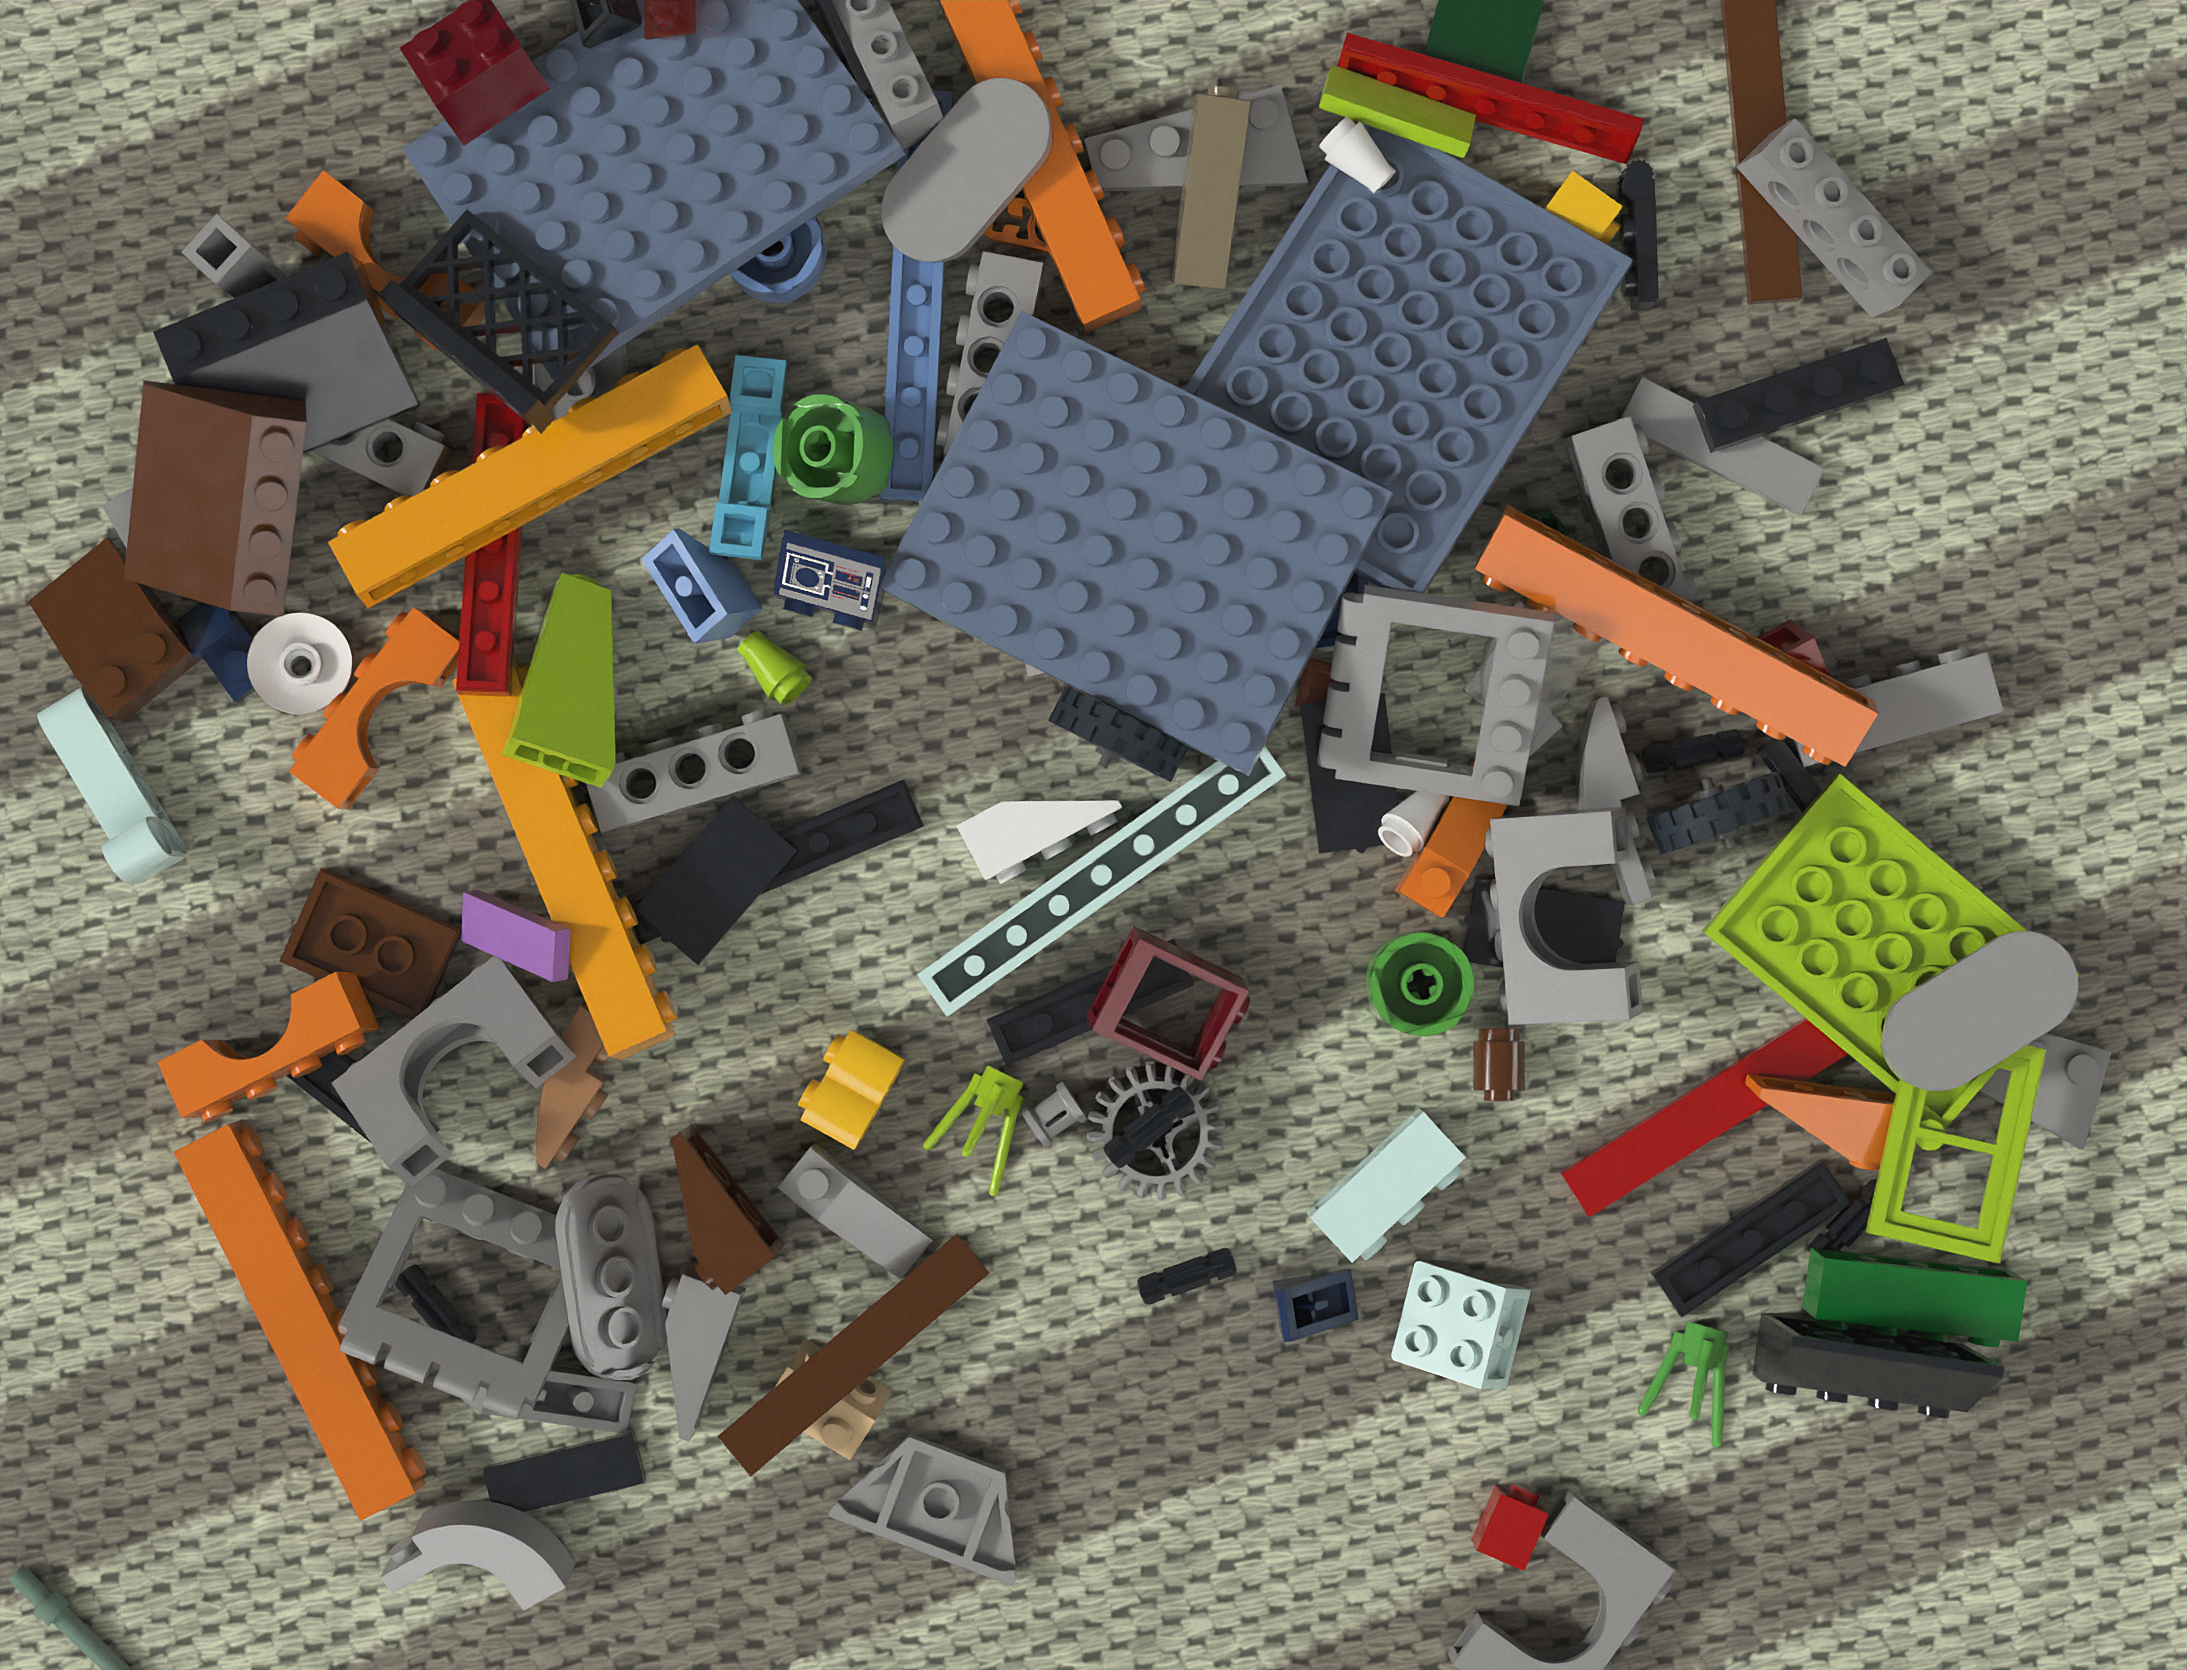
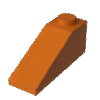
[1394,760,1508,918]
[1745,1074,1896,1170]

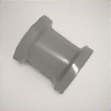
[1020,1081,1088,1148]

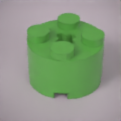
[773,394,893,505]
[1366,931,1475,1036]

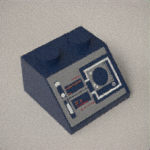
[773,530,890,631]

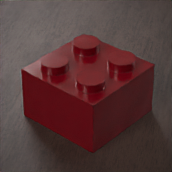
[400,0,550,146]

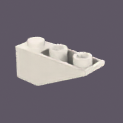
[957,800,1122,884]

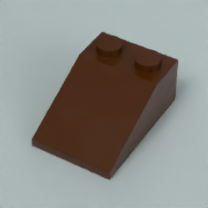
[28,537,202,720]
[671,1124,785,1295]

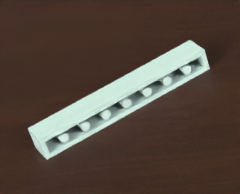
[917,746,1286,1017]

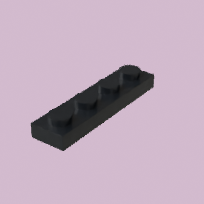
[1693,338,1905,453]

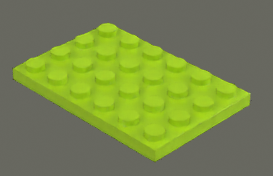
[1702,773,2080,1130]

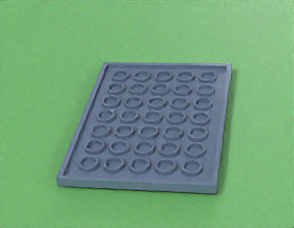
[403,0,905,381]
[1184,122,1633,594]
[880,311,1393,776]

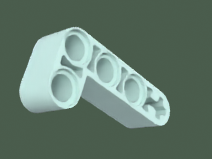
[37,686,188,884]

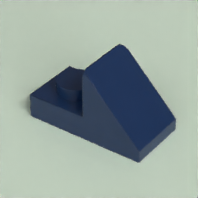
[178,602,255,702]

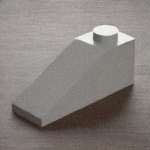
[777,1143,933,1280]
[662,1268,746,1441]
[463,1353,637,1434]

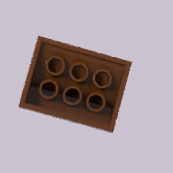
[124,380,307,616]

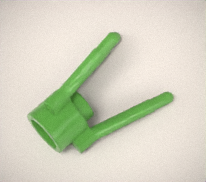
[1638,1321,1730,1448]

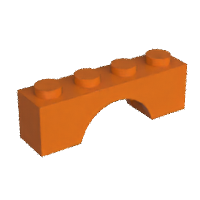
[285,170,485,352]
[288,607,460,810]
[157,972,380,1123]

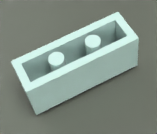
[1307,1108,1466,1263]

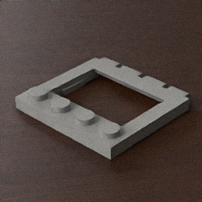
[1317,585,1554,806]
[339,1168,569,1420]

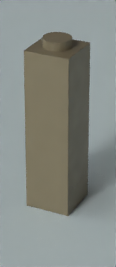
[1170,85,1251,290]

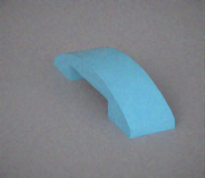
[709,355,787,560]

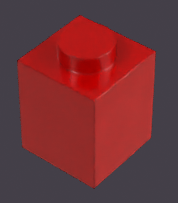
[1471,1483,1549,1571]

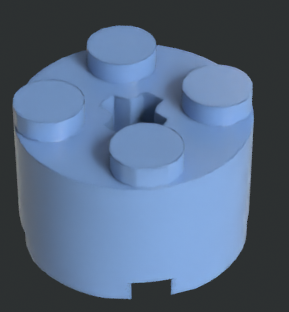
[730,216,827,303]

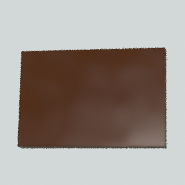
[280,868,462,1020]

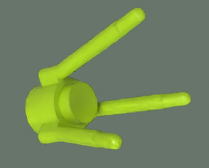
[923,1065,1025,1196]

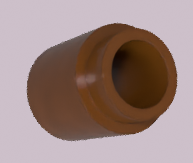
[1473,1028,1525,1101]

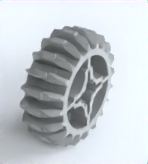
[1087,1061,1226,1200]

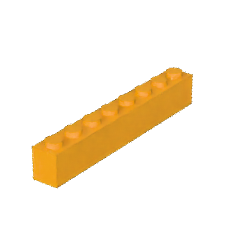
[328,344,732,609]
[452,659,678,1061]

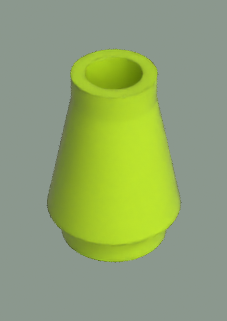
[737,630,812,706]

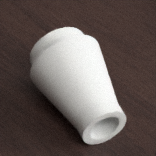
[1319,116,1396,194]
[1378,791,1449,857]

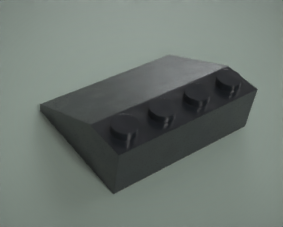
[153,252,421,454]
[1752,1314,2005,1418]

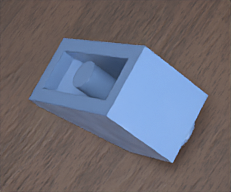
[641,528,763,644]

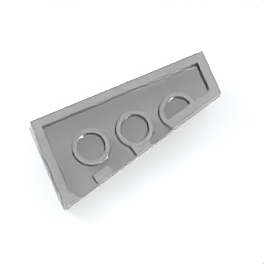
[1084,85,1308,191]
[1979,1033,2112,1150]

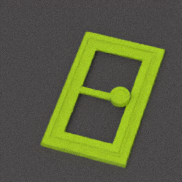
[1866,1045,2047,1264]

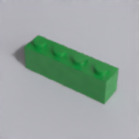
[1802,1247,2027,1347]

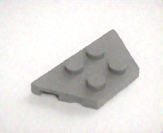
[828,1433,1017,1586]

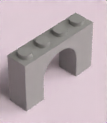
[1486,807,1643,1025]
[331,956,577,1187]
[1448,1488,1675,1670]

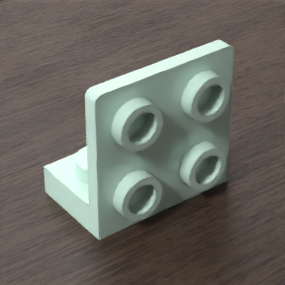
[1391,1261,1531,1389]

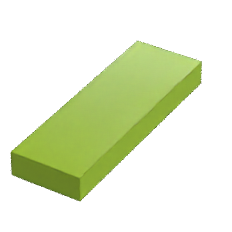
[1319,65,1476,158]

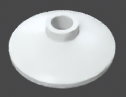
[247,613,353,715]

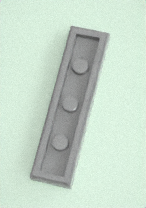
[1620,377,1825,516]

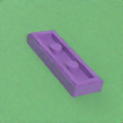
[461,890,571,982]

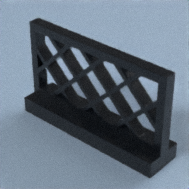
[378,209,619,434]

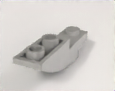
[1576,696,1656,905]

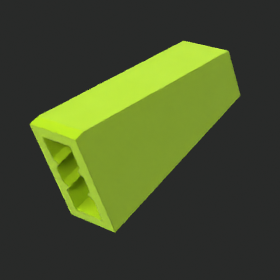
[502,573,616,788]

